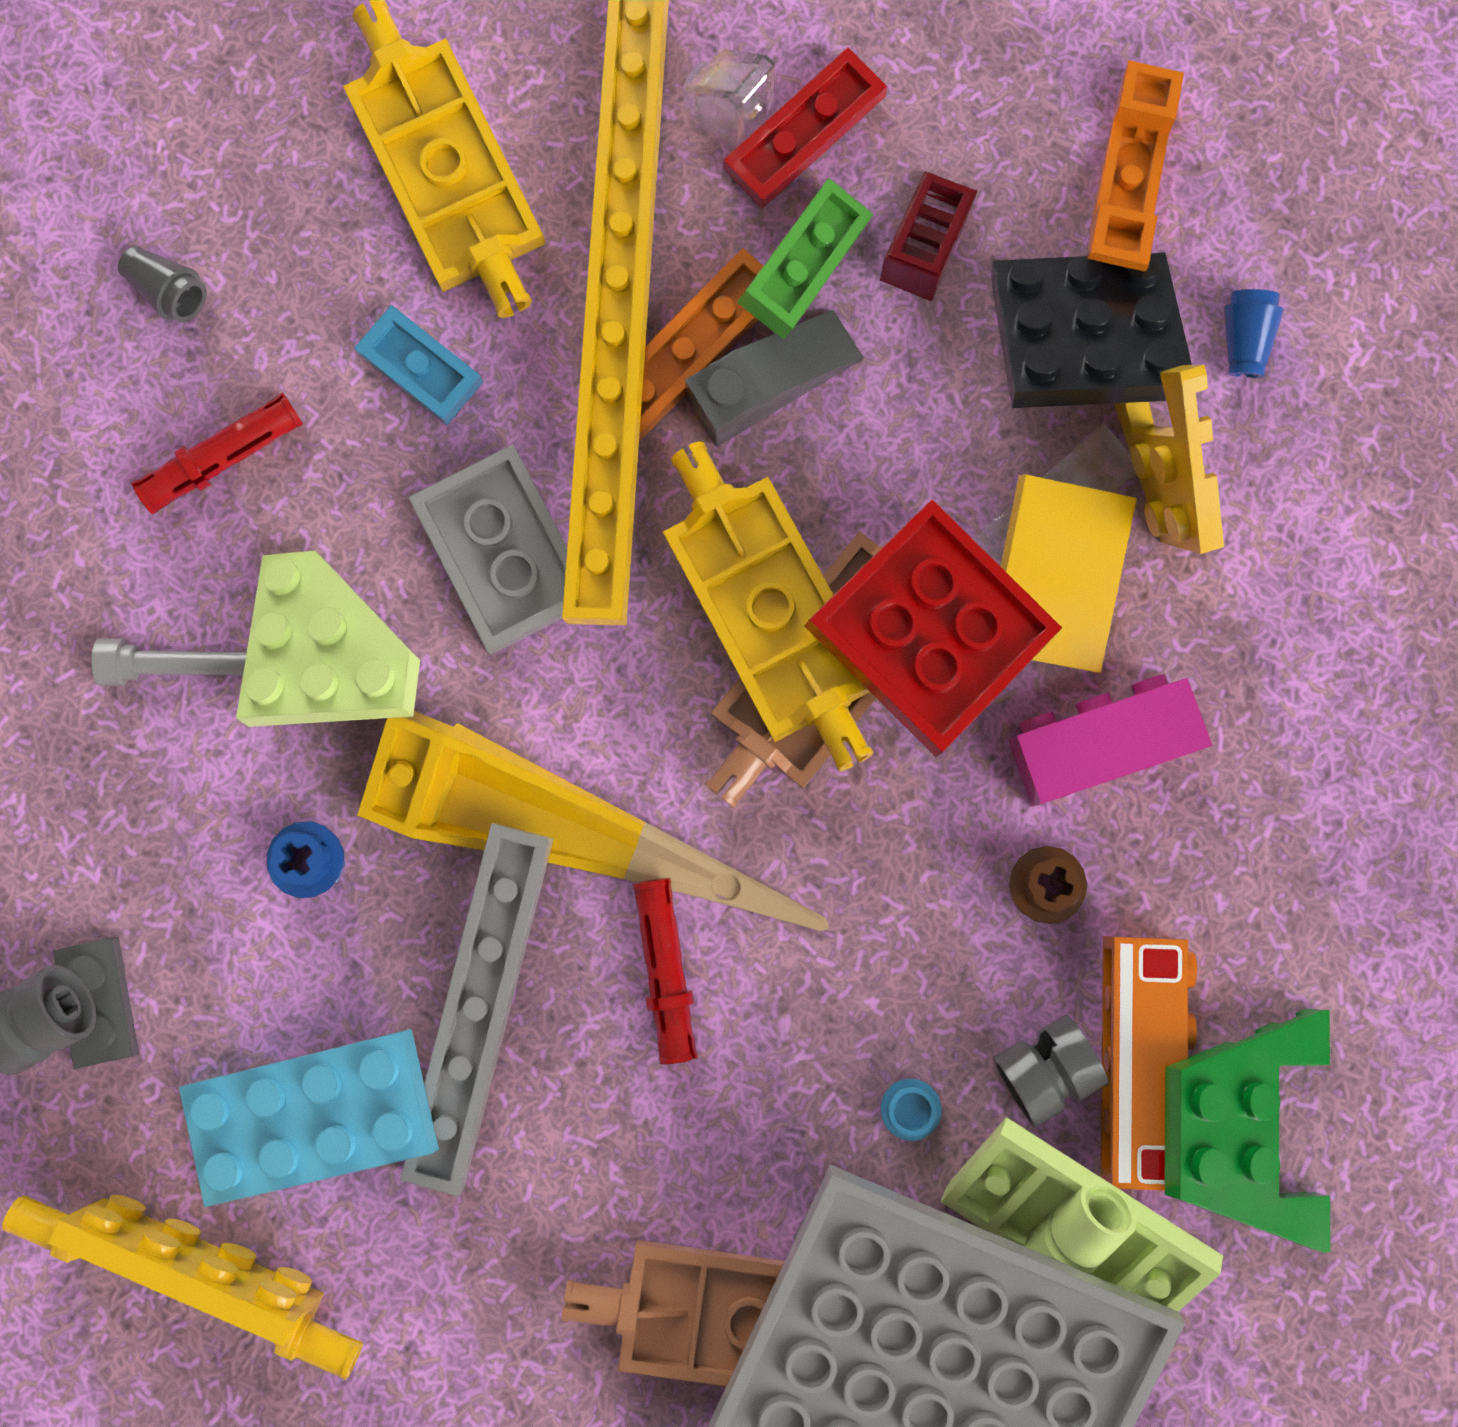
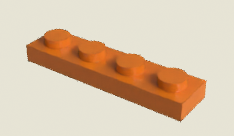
[639,248,763,442]

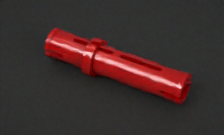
[131,392,303,515]
[632,878,698,1065]

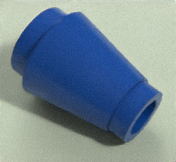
[1224,289,1284,378]

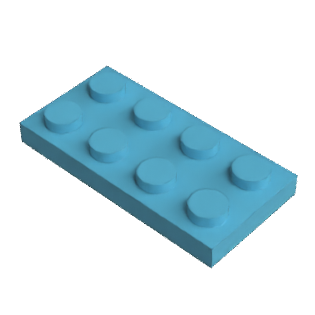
[179,1029,439,1207]

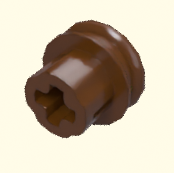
[1009,846,1087,924]

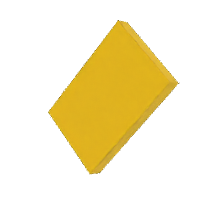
[1001,474,1137,673]

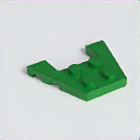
[1164,1009,1331,1253]

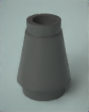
[118,246,207,322]

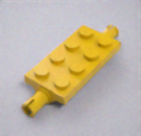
[343,0,546,318]
[663,441,874,772]
[2,1195,364,1380]

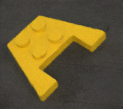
[1114,365,1224,554]

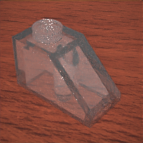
[683,48,776,152]

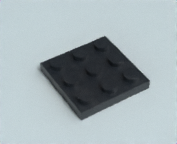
[991,252,1192,408]

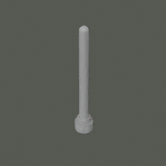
[92,638,247,686]

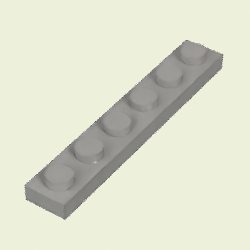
[400,823,554,1196]

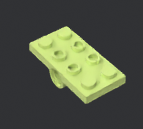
[941,1117,1223,1312]

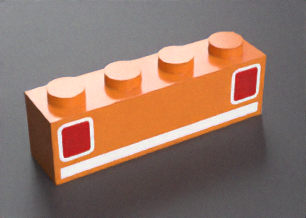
[1100,936,1197,1191]

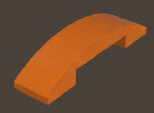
[1088,60,1184,272]

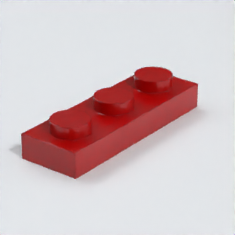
[723,47,887,209]

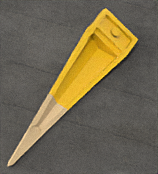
[357,711,829,931]

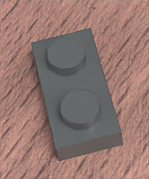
[53,937,139,1069]

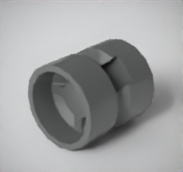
[0,965,97,1076]
[992,1014,1109,1128]

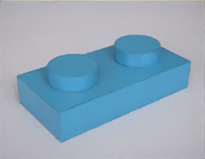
[354,305,483,426]

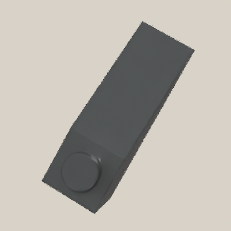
[685,310,863,447]

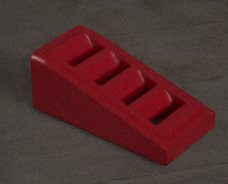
[880,171,977,302]

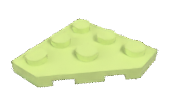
[236,551,420,727]

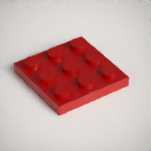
[804,499,1062,757]

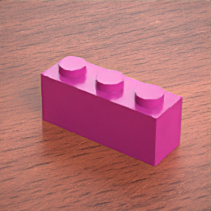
[1008,673,1213,807]

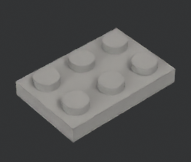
[409,444,567,655]

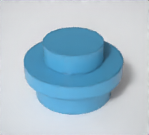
[880,1078,942,1141]

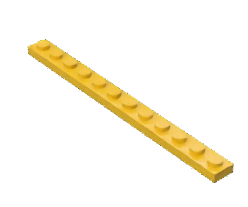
[562,0,669,626]

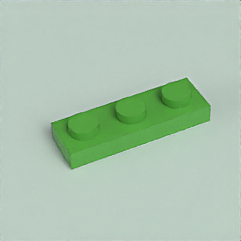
[737,178,873,339]

